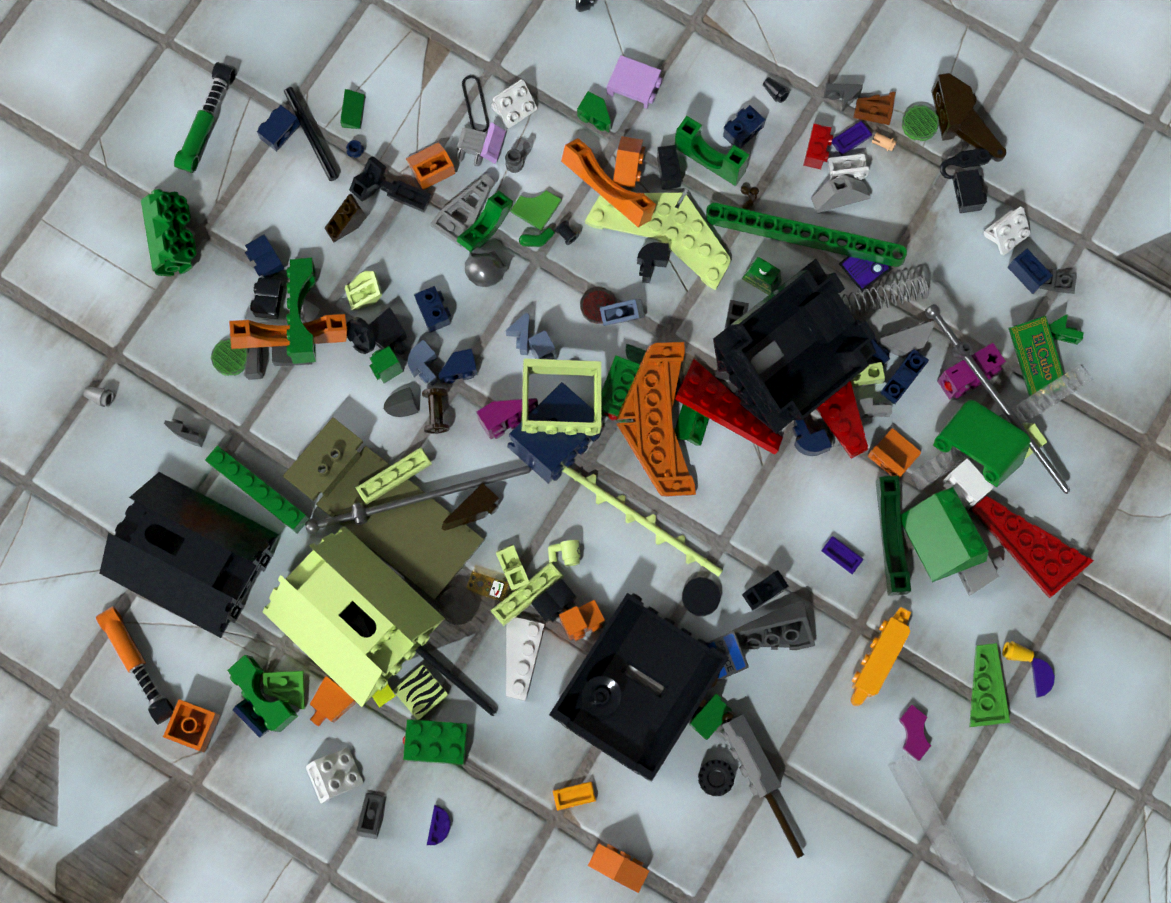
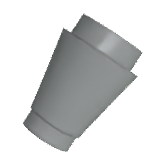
[83,386,114,407]

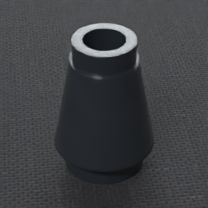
[762,77,790,103]

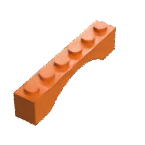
[561,138,656,228]
[229,314,347,349]

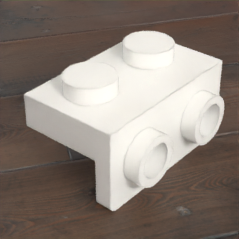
[827,154,870,180]

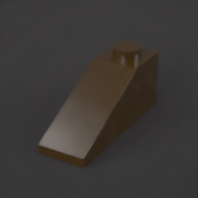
[441,483,500,531]

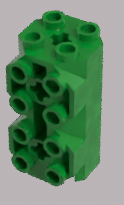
[141,189,197,276]

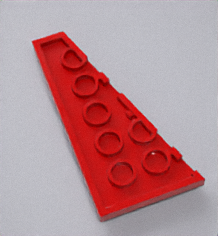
[675,359,783,455]
[816,381,868,459]
[971,496,1094,598]

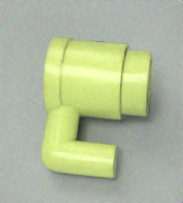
[548,540,581,566]

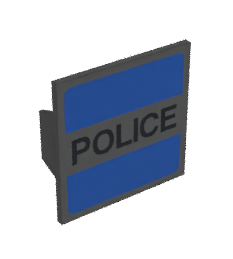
[707,630,749,681]

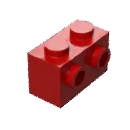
[803,124,833,170]

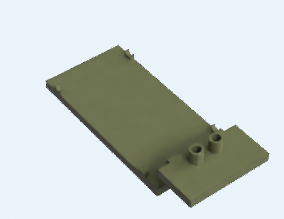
[283,417,484,600]

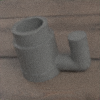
[505,142,531,173]

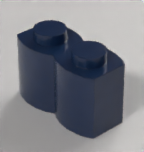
[245,234,285,278]

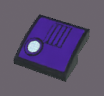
[839,245,893,292]

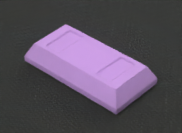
[480,122,506,164]

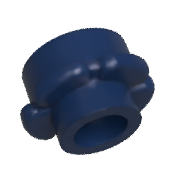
[346,140,364,158]

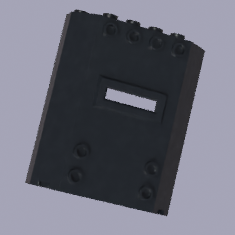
[549,593,729,782]

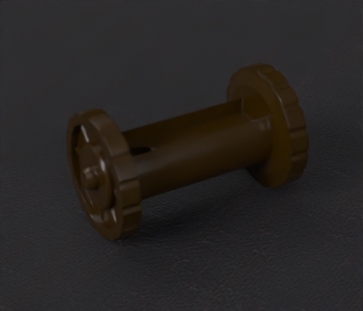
[422,388,450,434]

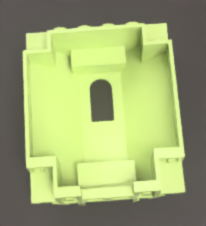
[262,526,445,707]

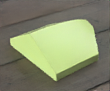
[345,271,382,311]

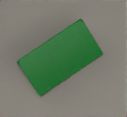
[340,89,365,129]

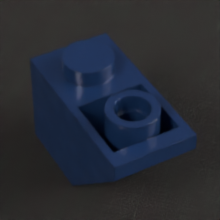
[438,348,478,384]

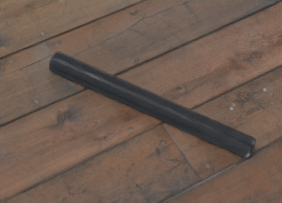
[284,87,338,181]

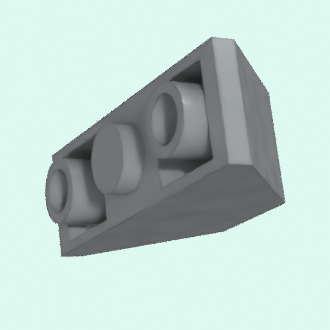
[811,176,871,213]
[877,321,935,358]

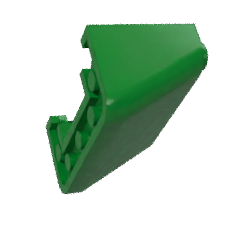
[933,400,1031,487]

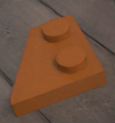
[853,92,896,125]

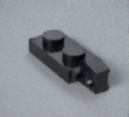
[380,180,432,212]

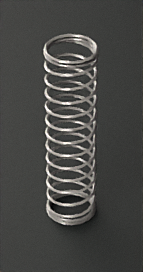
[842,275,929,316]

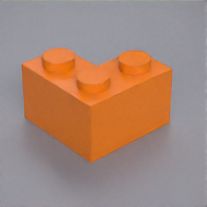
[613,136,646,188]
[559,600,605,641]
[587,844,649,893]

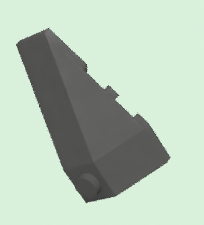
[730,602,815,650]

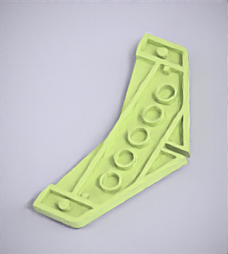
[585,193,730,290]

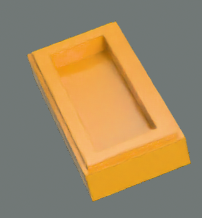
[553,782,596,811]

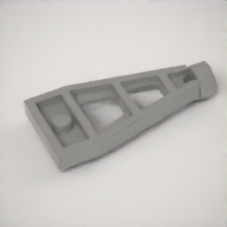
[430,174,496,247]

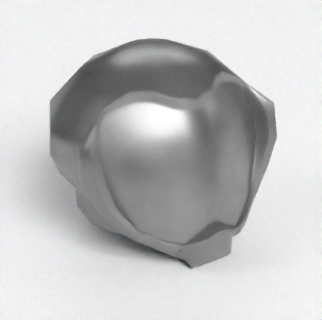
[465,251,507,287]

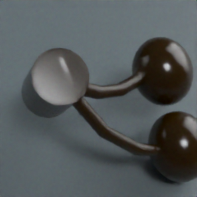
[740,186,759,210]

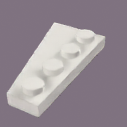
[506,617,545,701]

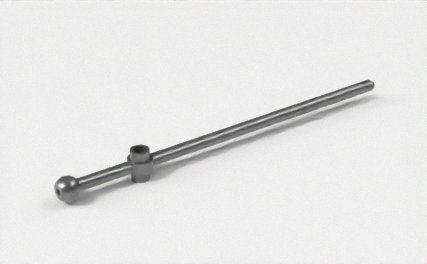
[925,304,1070,494]
[305,466,531,534]

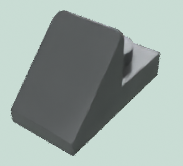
[824,83,863,111]

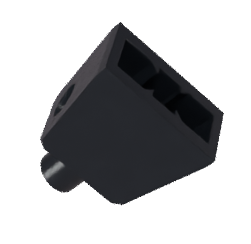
[369,307,408,355]

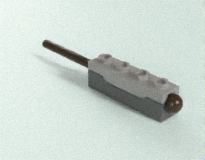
[720,711,804,858]

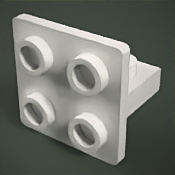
[491,79,537,128]
[984,206,1030,256]

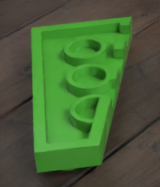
[969,643,1010,728]

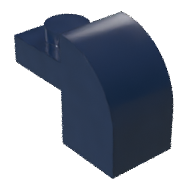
[792,420,832,456]

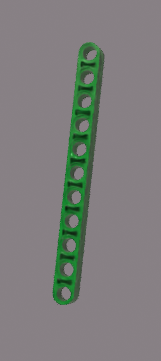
[706,203,907,267]

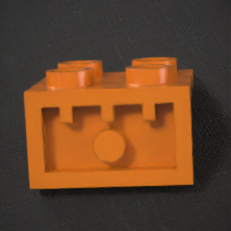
[868,428,921,478]

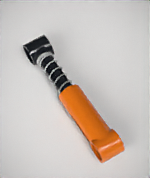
[96,606,174,725]

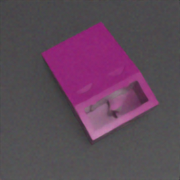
[476,398,538,440]

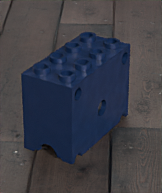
[507,382,604,484]

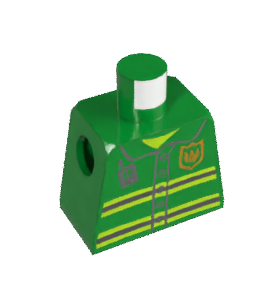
[742,257,782,295]

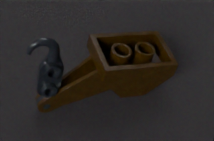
[931,73,1007,179]

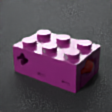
[937,343,1006,400]

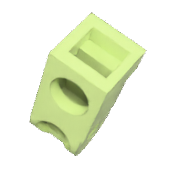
[851,362,885,387]

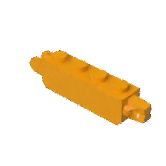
[850,607,911,707]

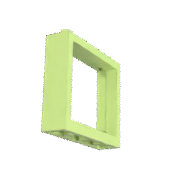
[522,359,601,436]

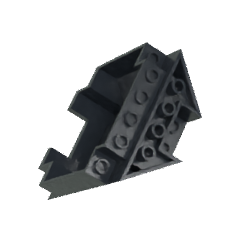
[713,259,876,434]
[99,472,280,638]

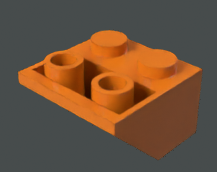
[406,142,455,190]

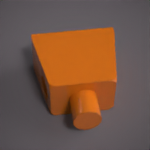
[310,676,357,727]

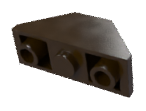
[324,194,366,243]

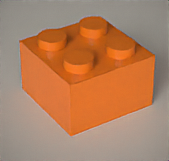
[163,699,220,752]

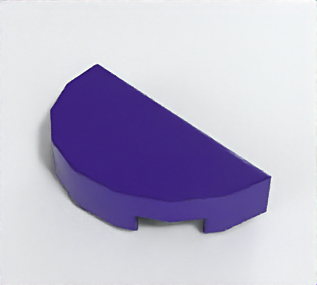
[1031,658,1055,698]
[427,805,451,845]

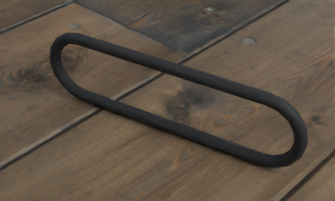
[462,76,489,132]

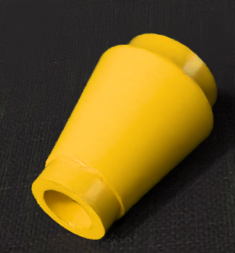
[1002,641,1034,662]

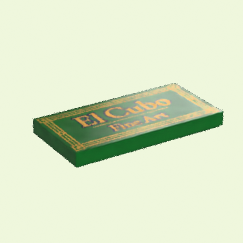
[1008,316,1068,400]

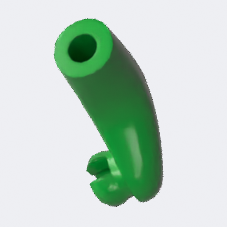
[519,228,555,247]

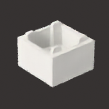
[942,459,994,510]

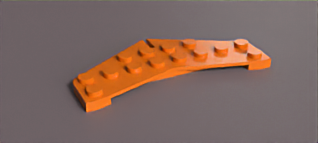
[616,342,696,497]

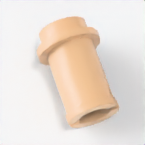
[872,132,897,152]

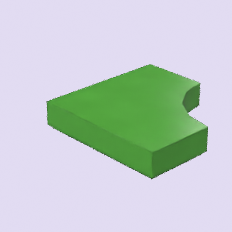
[510,190,562,231]

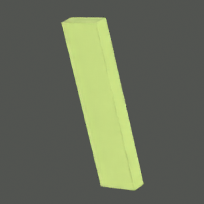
[356,447,432,505]
[491,562,564,627]

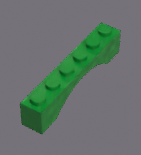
[287,258,316,364]
[205,446,309,534]

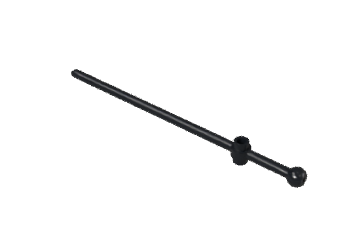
[352,601,497,716]

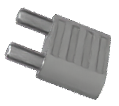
[456,128,487,167]

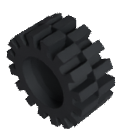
[698,759,735,796]

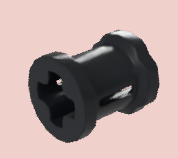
[555,220,579,245]

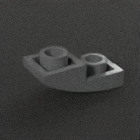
[1040,269,1077,294]
[164,419,204,448]

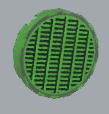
[902,105,939,141]
[211,338,249,376]

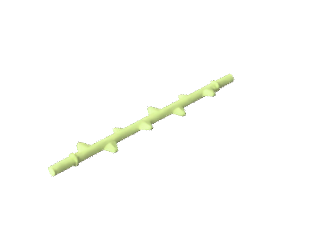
[562,467,723,577]

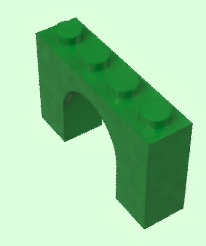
[675,115,749,186]

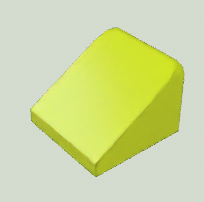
[372,684,396,708]

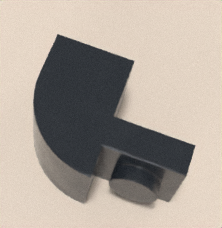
[349,156,387,202]
[637,242,669,283]
[742,570,789,611]

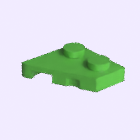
[263,670,305,709]

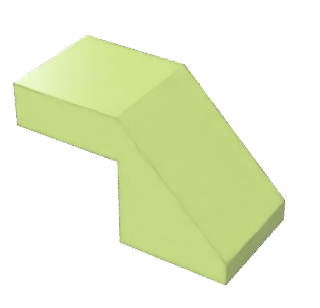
[495,545,530,590]

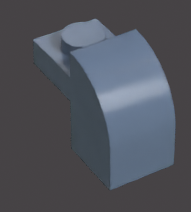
[408,340,438,386]

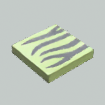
[393,665,448,720]

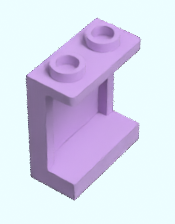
[607,55,663,109]

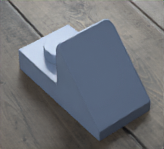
[506,313,530,355]

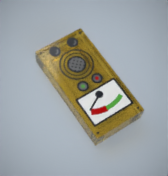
[466,571,509,602]

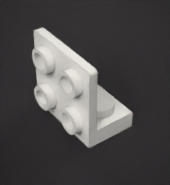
[306,748,363,803]

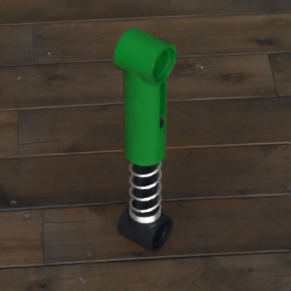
[174,62,236,173]

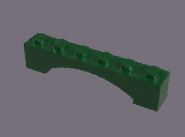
[876,475,911,596]

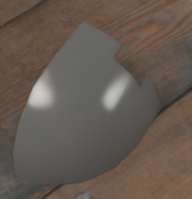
[383,387,418,417]

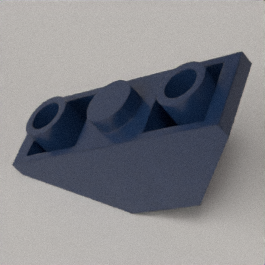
[880,349,929,404]

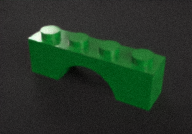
[227,655,298,732]

